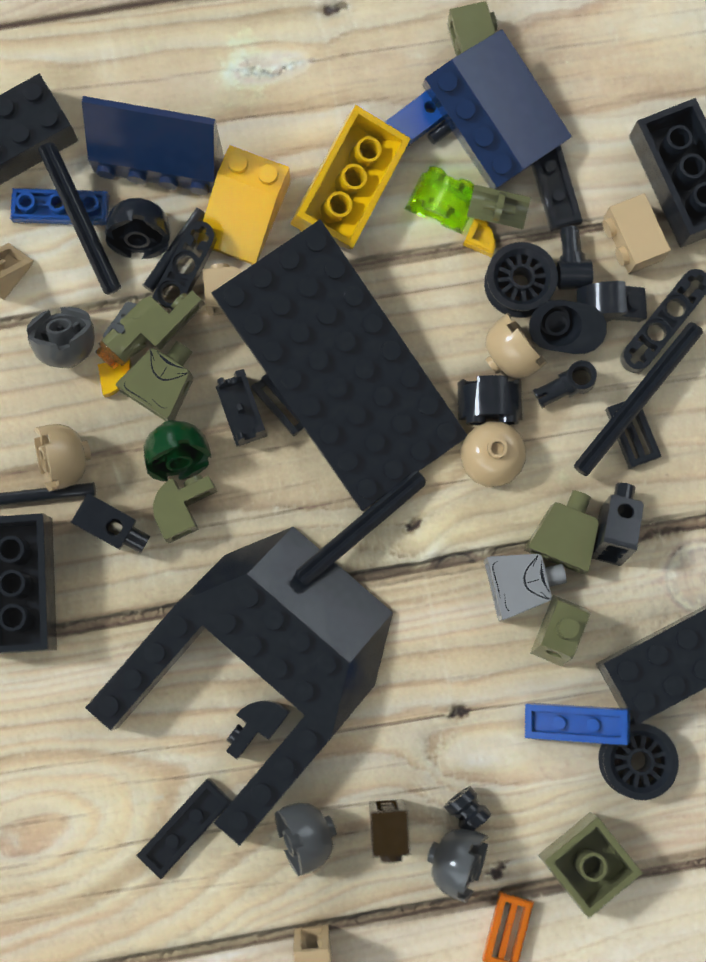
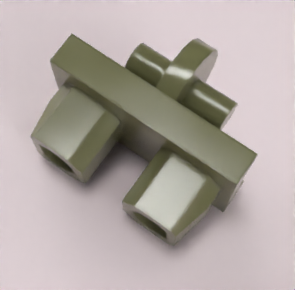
[467,184,531,229]

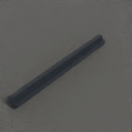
[574,322,703,476]

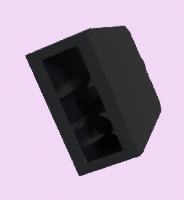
[592,483,644,566]
[70,493,151,553]

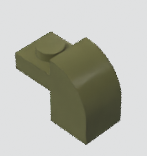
[153,475,217,543]

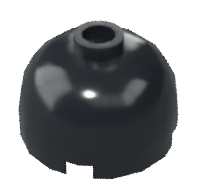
[105,198,170,259]

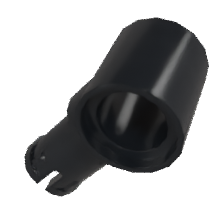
[556,226,593,290]
[533,360,597,408]

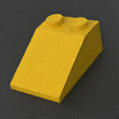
[197,145,291,265]

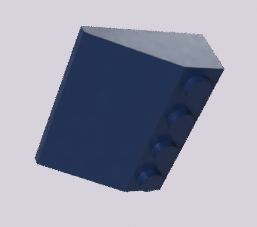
[423,29,572,189]
[82,96,224,195]

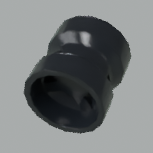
[444,786,491,831]

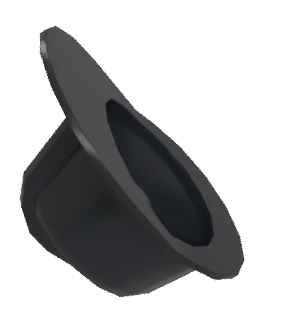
[529,300,607,354]

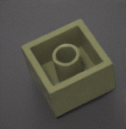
[538,812,643,918]

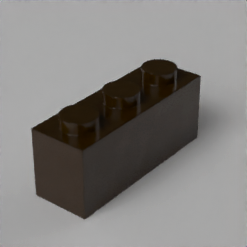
[369,799,410,863]

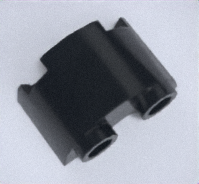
[457,375,522,425]

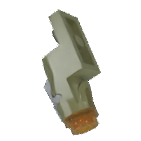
[95,290,205,370]

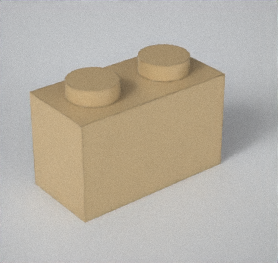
[603,193,671,274]

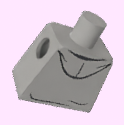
[484,554,567,621]

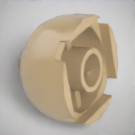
[485,313,547,379]
[461,421,526,487]
[34,424,91,492]

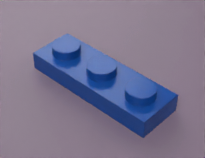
[525,703,630,745]

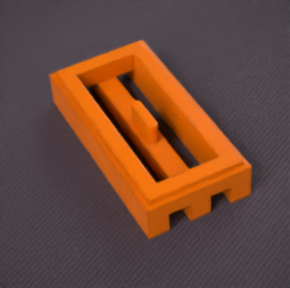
[482,891,534,962]

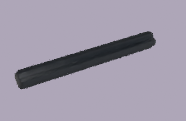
[38,142,121,295]
[295,471,426,585]

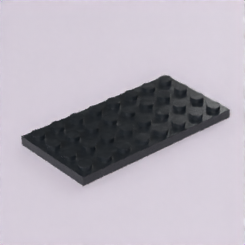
[211,220,467,511]

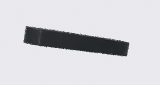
[152,221,216,310]
[620,269,706,373]

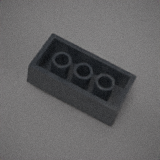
[0,73,79,185]
[629,98,706,248]
[0,513,57,654]
[596,605,706,725]

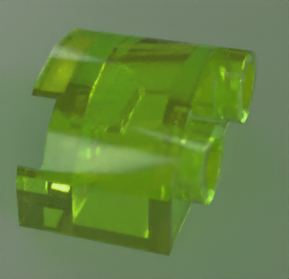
[405,166,474,234]

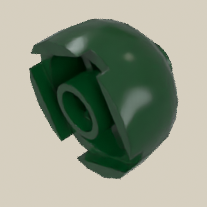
[143,420,211,482]

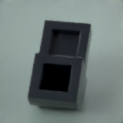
[576,281,647,323]
[226,700,291,760]

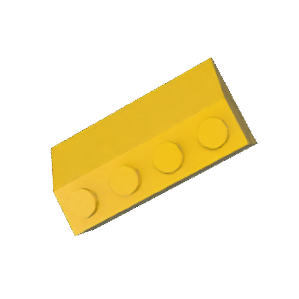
[290,105,411,250]

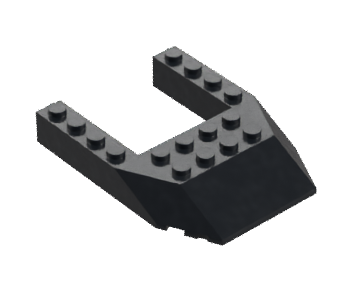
[85,527,393,846]

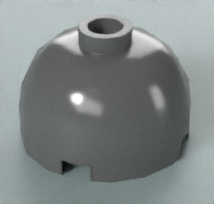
[26,307,95,368]
[275,803,336,876]
[427,829,488,903]

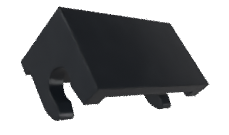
[216,369,267,447]

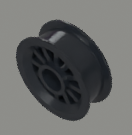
[484,242,558,318]
[598,723,679,800]

